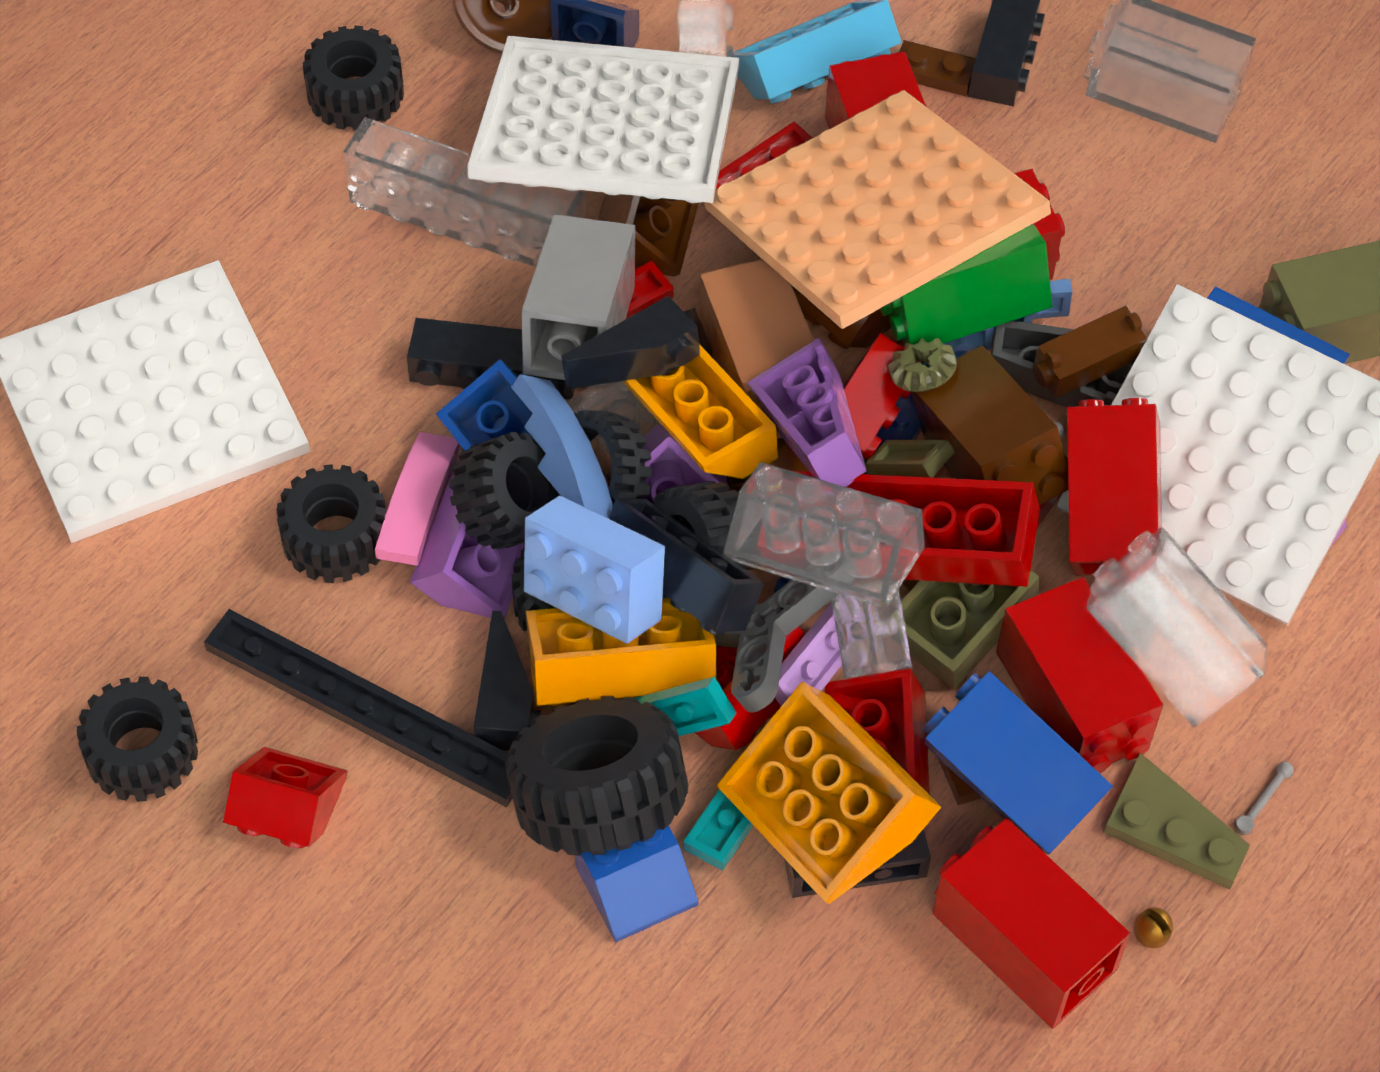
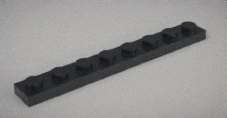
[204,609,512,808]

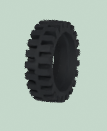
[574,410,652,506]

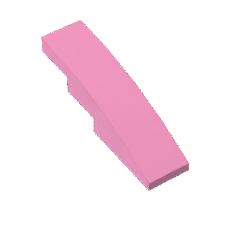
[375,432,460,566]

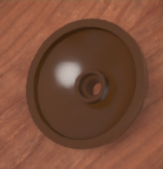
[452,0,552,53]

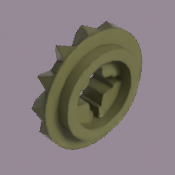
[888,338,957,392]

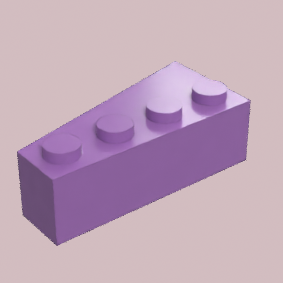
[747,337,866,495]

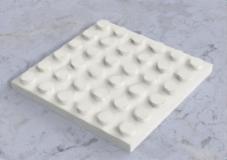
[468,36,739,203]
[0,260,311,543]
[1057,284,1380,626]

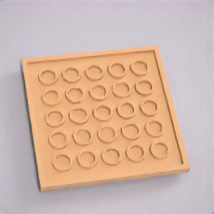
[704,90,1051,329]

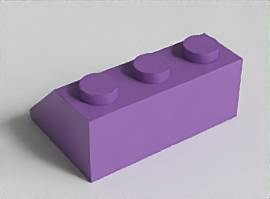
[410,475,525,618]

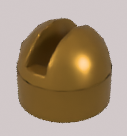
[1134,907,1173,948]

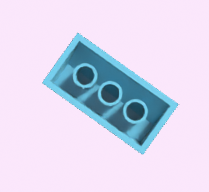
[725,0,902,104]

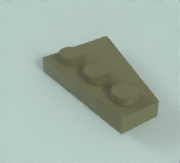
[1104,753,1250,889]

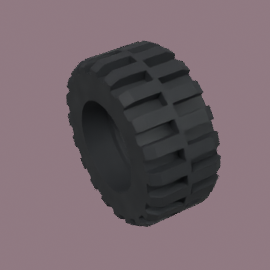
[505,696,689,856]

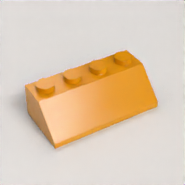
[622,344,778,479]
[526,598,716,706]

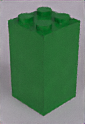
[880,224,1053,345]

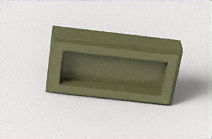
[865,440,954,478]

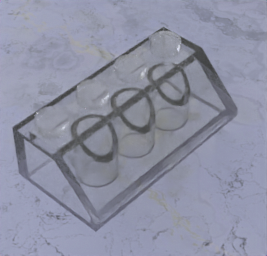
[724,462,925,609]

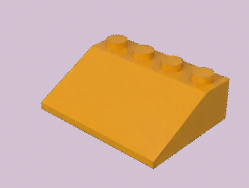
[716,681,941,904]

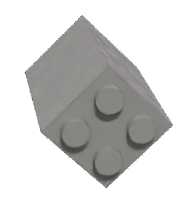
[522,214,635,386]

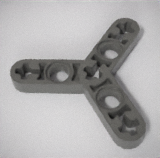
[713,550,857,712]

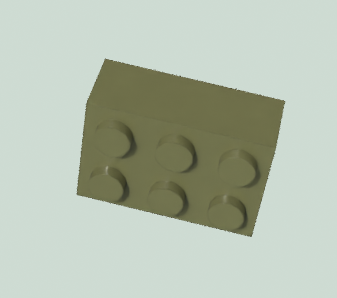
[885,570,1039,690]

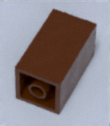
[911,345,1069,505]

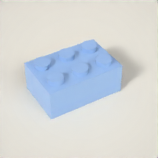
[524,496,665,644]

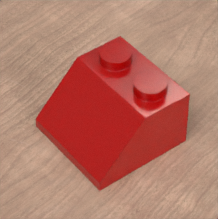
[223,747,348,848]

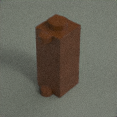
[1033,306,1148,399]

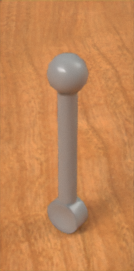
[1235,761,1294,835]

